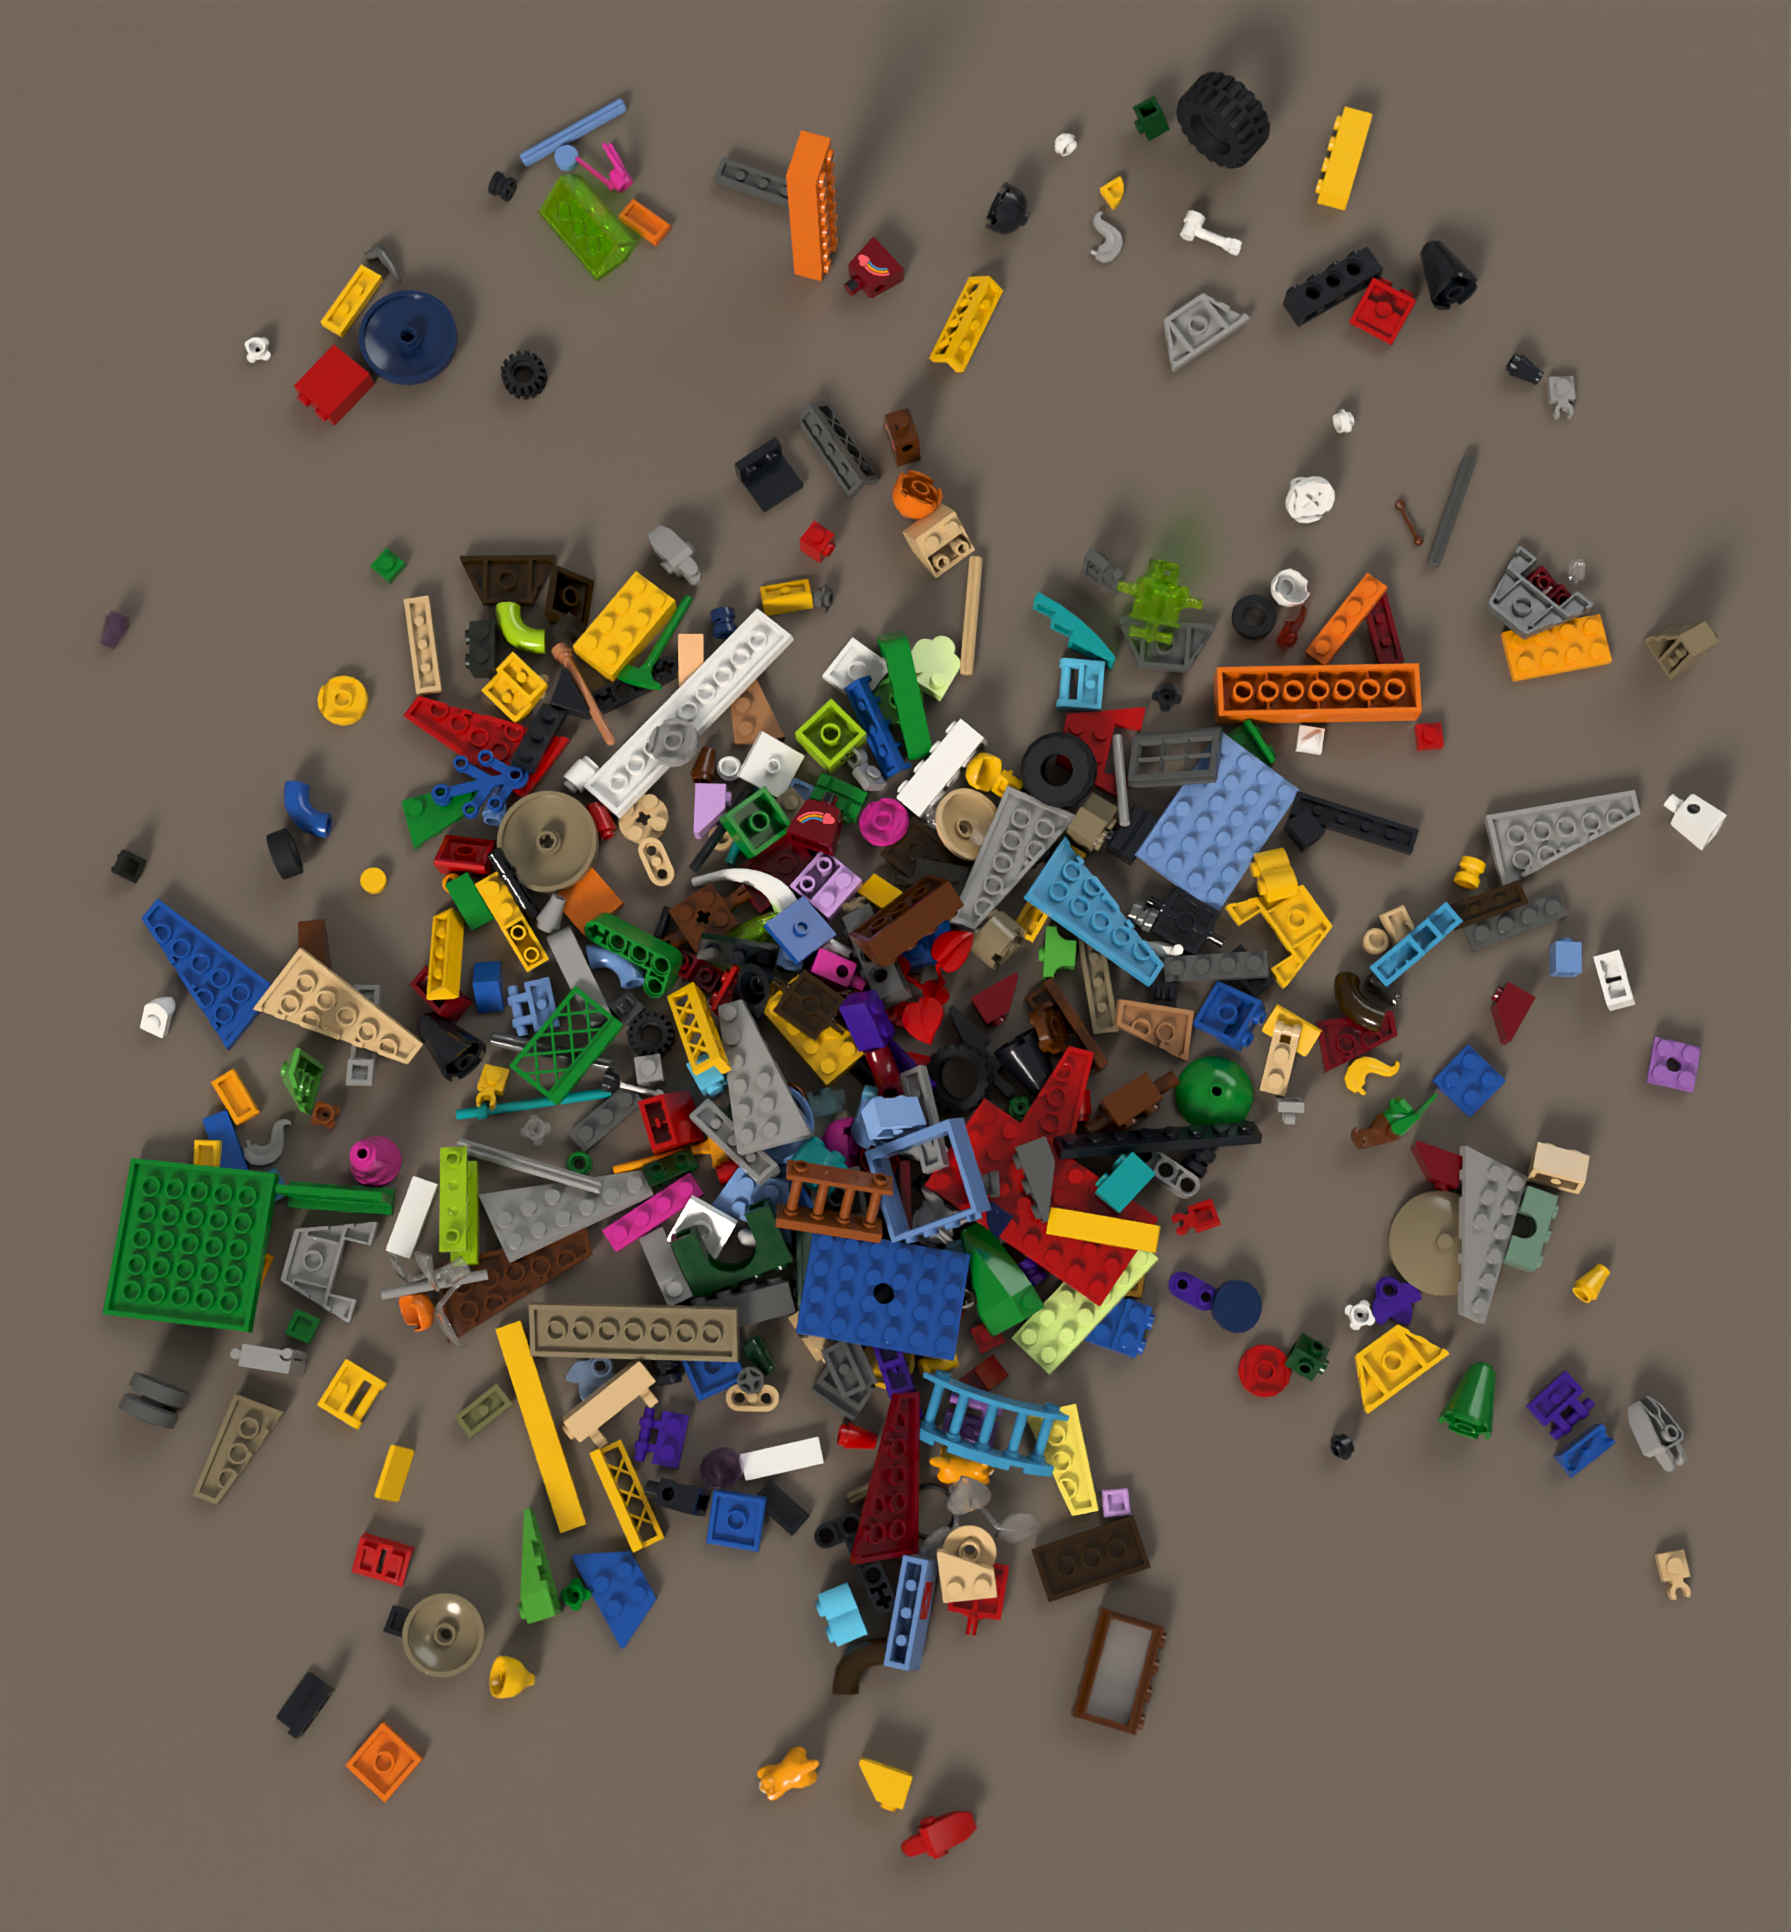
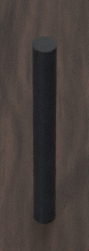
[689,787,753,872]

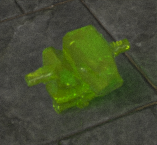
[1117,558,1204,645]

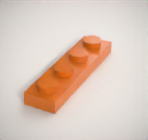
[1305,573,1388,665]

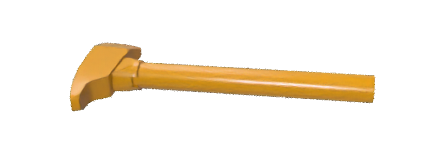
[613,1137,729,1174]

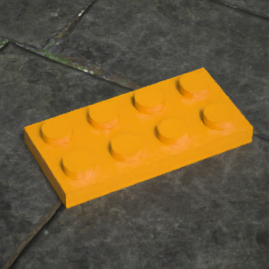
[1501,614,1612,682]

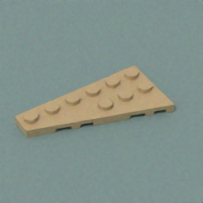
[253,948,425,1065]

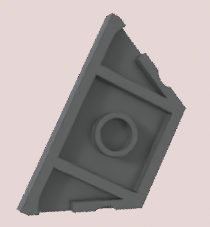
[1118,616,1215,673]

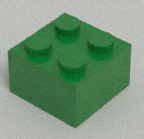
[718,786,791,860]

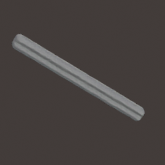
[456,1138,604,1194]

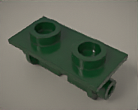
[642,1146,699,1188]

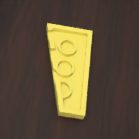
[1027,1404,1099,1516]

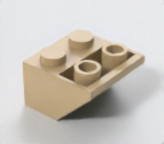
[902,503,975,578]

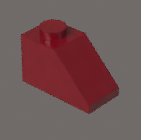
[410,965,472,1022]
[971,972,1018,1028]
[1490,982,1536,1045]
[1410,1140,1463,1192]

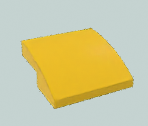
[481,652,548,724]

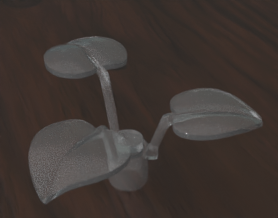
[388,1251,471,1348]
[918,1475,1040,1558]

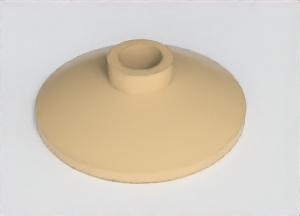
[943,1525,996,1567]

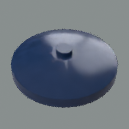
[359,290,458,385]

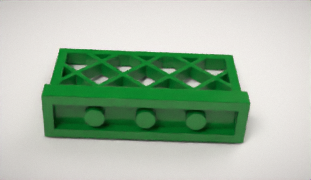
[509,986,625,1106]
[275,1181,396,1216]

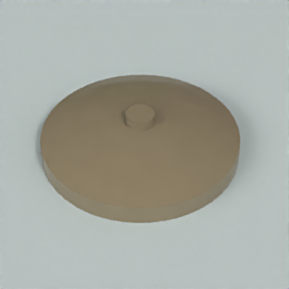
[497,791,599,893]
[1387,1191,1462,1296]

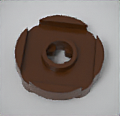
[1029,1001,1069,1054]

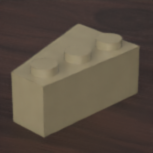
[1643,621,1719,680]

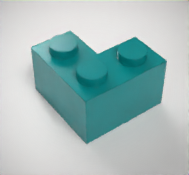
[1094,1152,1156,1215]

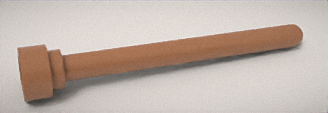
[551,642,616,745]

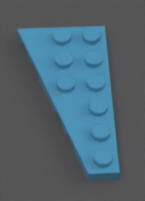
[1023,837,1164,987]

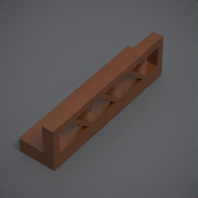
[1025,977,1109,1079]

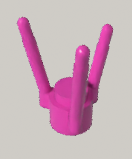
[575,142,633,193]

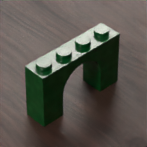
[670,1197,793,1298]

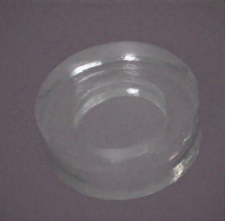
[1568,558,1585,583]

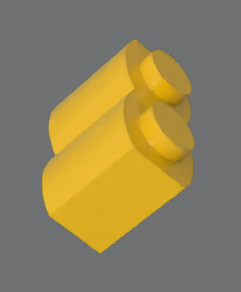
[1250,848,1298,902]

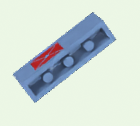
[884,1555,938,1671]

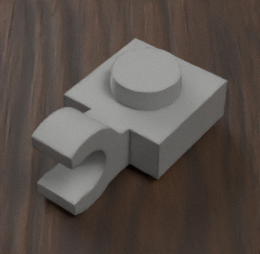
[847,749,887,791]

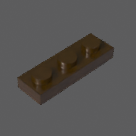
[1449,880,1528,931]

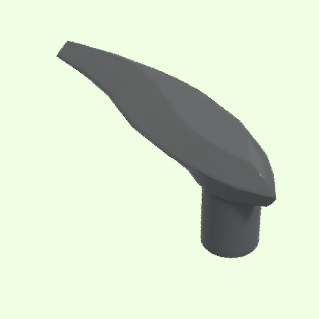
[364,243,401,282]

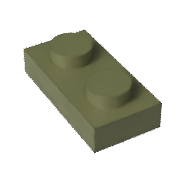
[454,1383,514,1438]

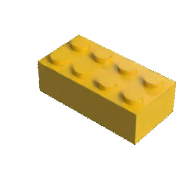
[573,571,677,683]
[762,974,864,1090]

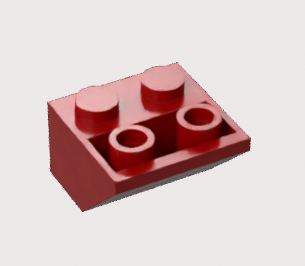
[638,1090,705,1155]

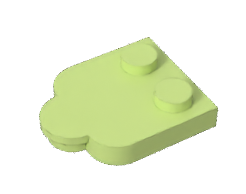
[911,636,960,701]

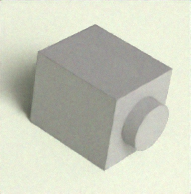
[634,1054,666,1088]

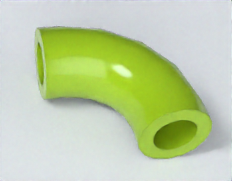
[495,602,546,654]

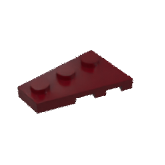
[1315,1010,1398,1073]

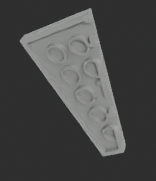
[949,786,1075,932]
[718,999,814,1155]
[1458,1146,1527,1323]

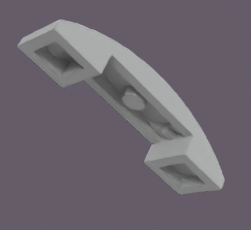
[346,985,382,1086]

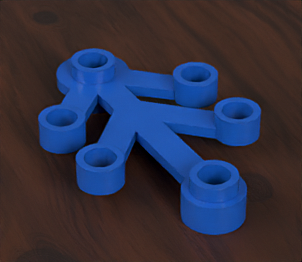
[431,750,529,819]

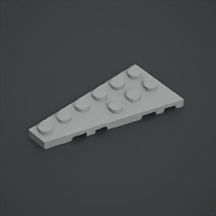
[1484,790,1641,886]
[479,1170,654,1263]

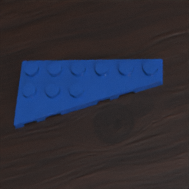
[141,898,272,1051]

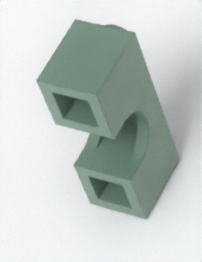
[1502,1186,1559,1273]

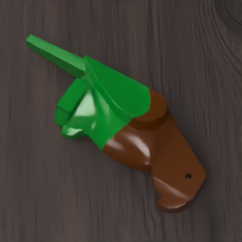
[1351,1093,1438,1150]

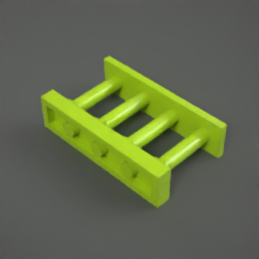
[439,1146,479,1267]

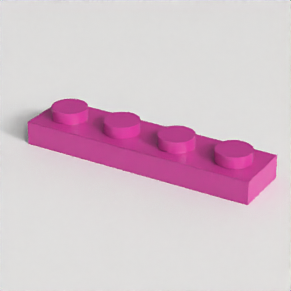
[602,1172,704,1253]

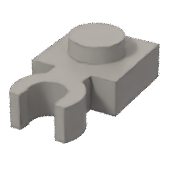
[1546,376,1575,420]

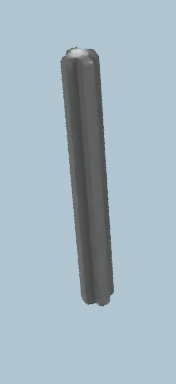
[1427,454,1477,567]
[489,1032,615,1072]

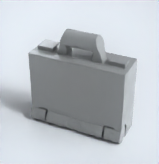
[230,1344,308,1376]

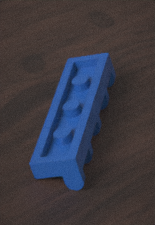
[844,675,912,779]

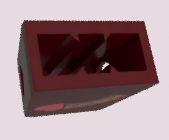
[844,237,904,298]
[786,792,843,857]

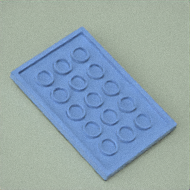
[1134,732,1300,911]

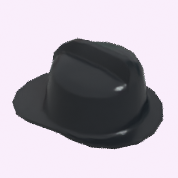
[732,963,776,1022]

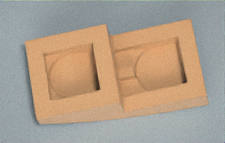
[678,634,704,688]

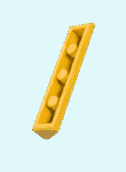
[426,907,465,1000]

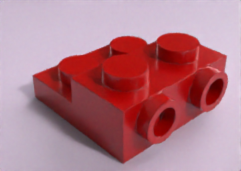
[1349,277,1416,346]

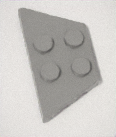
[1163,293,1250,372]

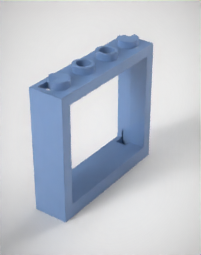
[865,1118,991,1244]

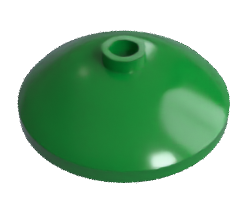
[1175,1056,1253,1125]

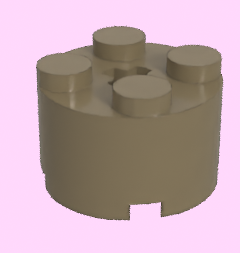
[971,909,1027,970]

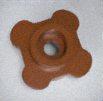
[311,1101,340,1130]

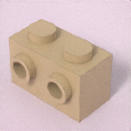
[1527,1142,1590,1194]

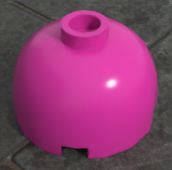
[820,1118,862,1168]

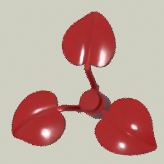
[880,931,974,1044]

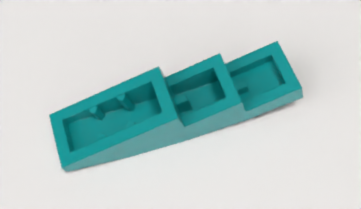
[1032,592,1116,670]

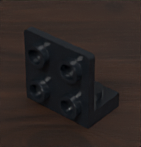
[734,437,804,512]

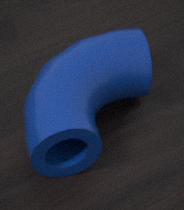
[284,781,332,838]

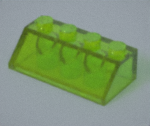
[538,174,638,281]

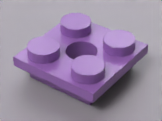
[1646,1037,1701,1093]

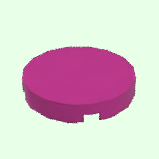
[859,798,909,847]

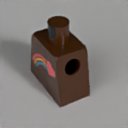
[883,408,921,467]

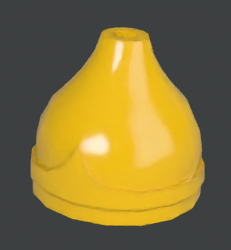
[489,1655,535,1699]

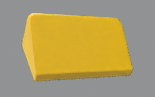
[760,579,813,616]
[1262,1004,1322,1056]
[374,1445,415,1502]

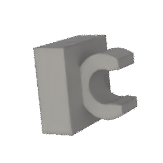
[1274,1097,1305,1124]

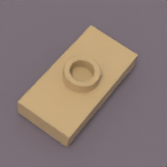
[1379,904,1415,946]

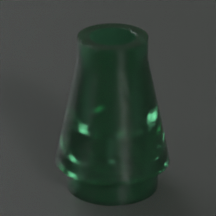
[742,1334,778,1376]

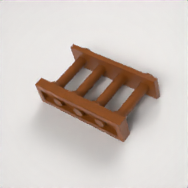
[775,1159,893,1243]

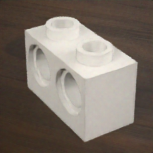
[1593,950,1635,1011]

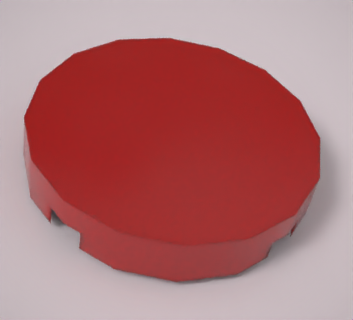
[1237,1344,1291,1398]

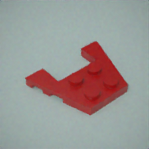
[1056,707,1146,800]

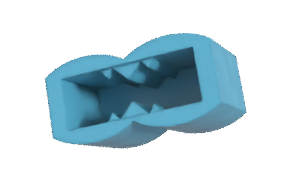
[815,1582,868,1647]

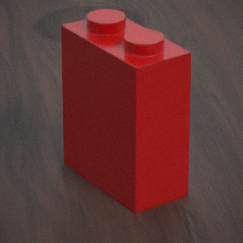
[294,344,374,426]

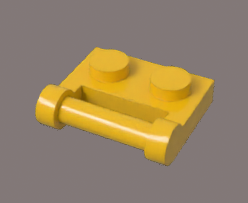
[317,1359,388,1430]

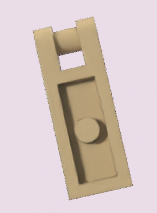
[1260,1020,1302,1096]

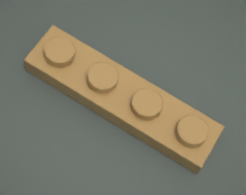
[404,596,443,696]

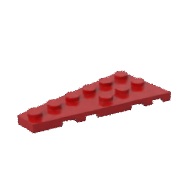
[403,696,571,798]

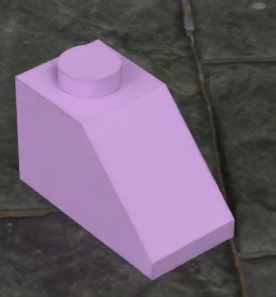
[694,783,732,839]

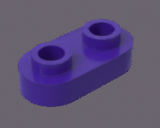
[1168,1271,1216,1311]

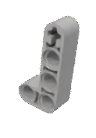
[547,926,613,1028]

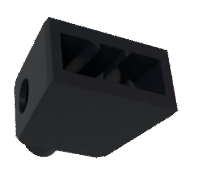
[644,1478,712,1517]

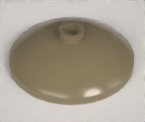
[402,1593,485,1677]

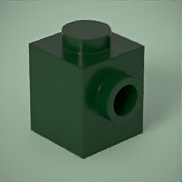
[1133,95,1170,142]

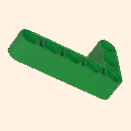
[877,630,932,761]

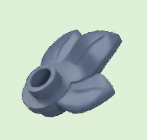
[566,1358,615,1401]

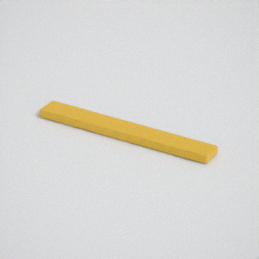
[495,1320,587,1533]

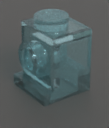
[807,1087,847,1118]

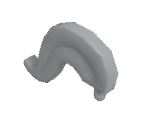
[1090,211,1123,263]
[243,1119,293,1167]

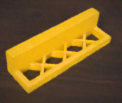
[929,276,1003,373]
[667,982,732,1076]
[589,1439,665,1553]

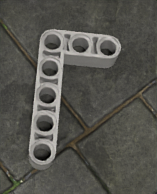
[1134,1151,1200,1199]

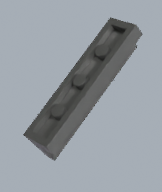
[796,401,881,497]

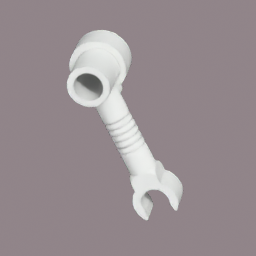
[1180,210,1242,256]

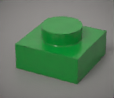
[370,548,407,584]
[285,1309,322,1344]

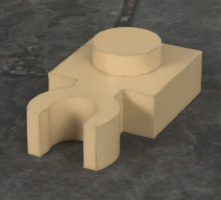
[1655,1549,1691,1600]

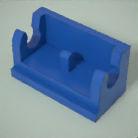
[1553,1424,1615,1478]

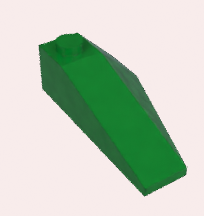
[960,1222,1045,1337]

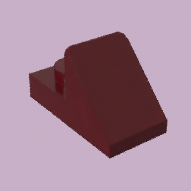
[958,1354,1009,1394]

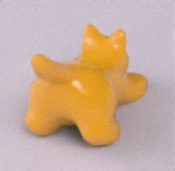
[929,1445,994,1486]
[757,1746,819,1801]

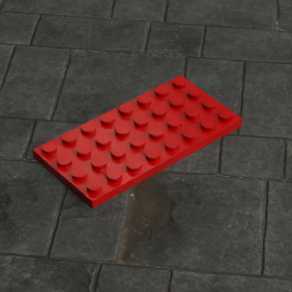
[924,1098,1159,1307]

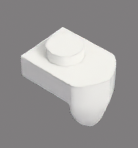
[140,997,176,1038]

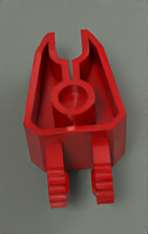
[901,1811,977,1859]

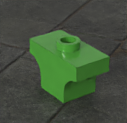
[1038,926,1076,981]

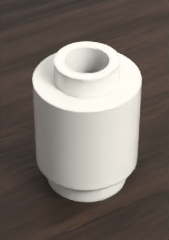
[563,756,600,794]

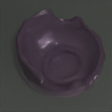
[700,1447,744,1488]

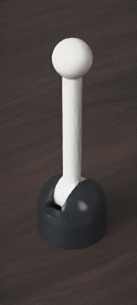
[601,1071,664,1096]

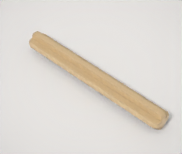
[960,556,983,676]

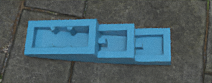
[1369,902,1463,987]

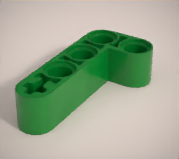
[584,912,683,998]

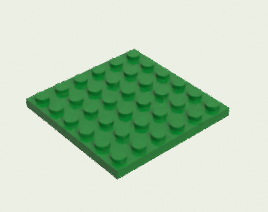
[102,1158,280,1333]

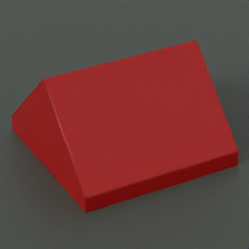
[434,834,496,878]

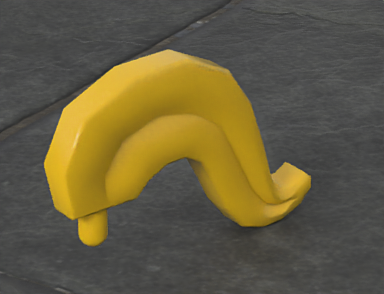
[1344,1056,1400,1095]

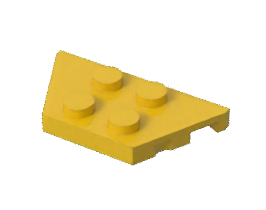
[1354,1325,1449,1414]

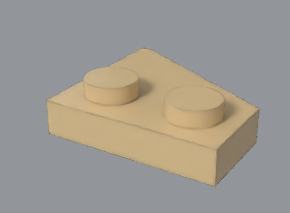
[937,1549,997,1603]

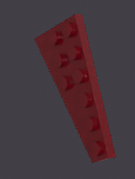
[849,1391,920,1565]

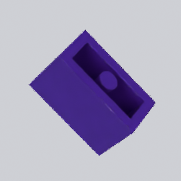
[839,990,895,1052]

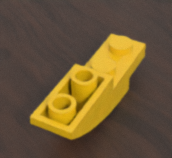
[475,871,549,972]

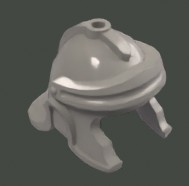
[911,1186,967,1248]

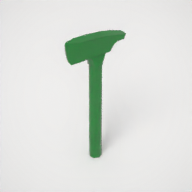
[617,595,693,690]

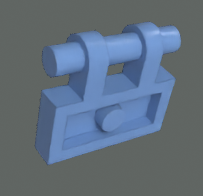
[507,977,561,1037]

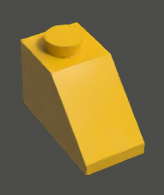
[859,1756,913,1812]

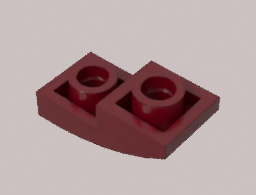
[1525,566,1572,606]
[678,947,724,995]

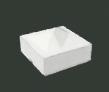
[1295,725,1325,755]

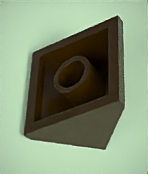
[545,564,594,628]

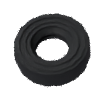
[1231,594,1277,640]

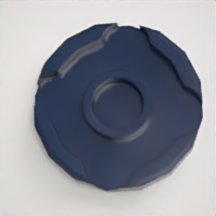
[1210,1280,1262,1333]

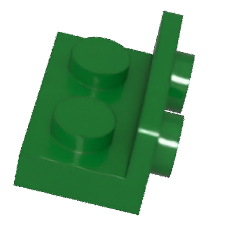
[1226,719,1276,768]

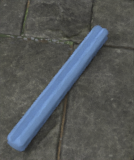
[520,98,626,166]

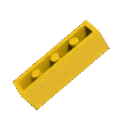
[1315,107,1373,210]

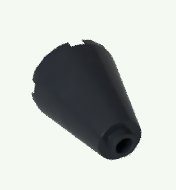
[1420,240,1477,310]
[417,1012,486,1082]
[994,1027,1053,1099]

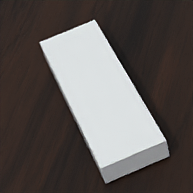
[386,1176,439,1259]
[740,1437,824,1481]

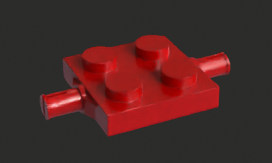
[947,1563,1009,1636]

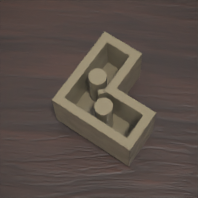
[1065,792,1119,856]

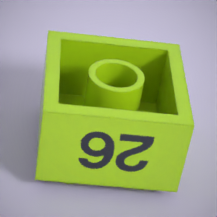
[795,699,867,775]

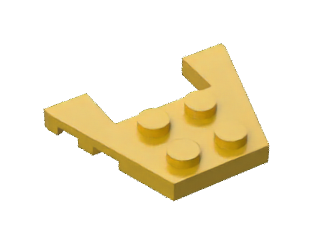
[1225,885,1333,990]

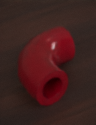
[863,1044,904,1098]

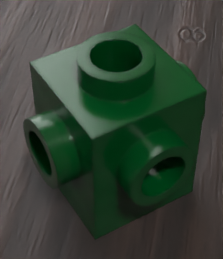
[1284,1333,1330,1381]

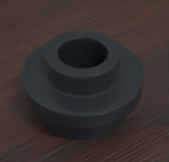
[1330,1434,1355,1460]

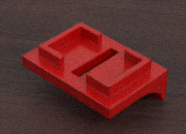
[351,1533,416,1587]

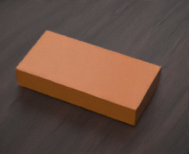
[618,199,671,247]

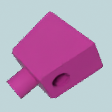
[808,948,866,991]

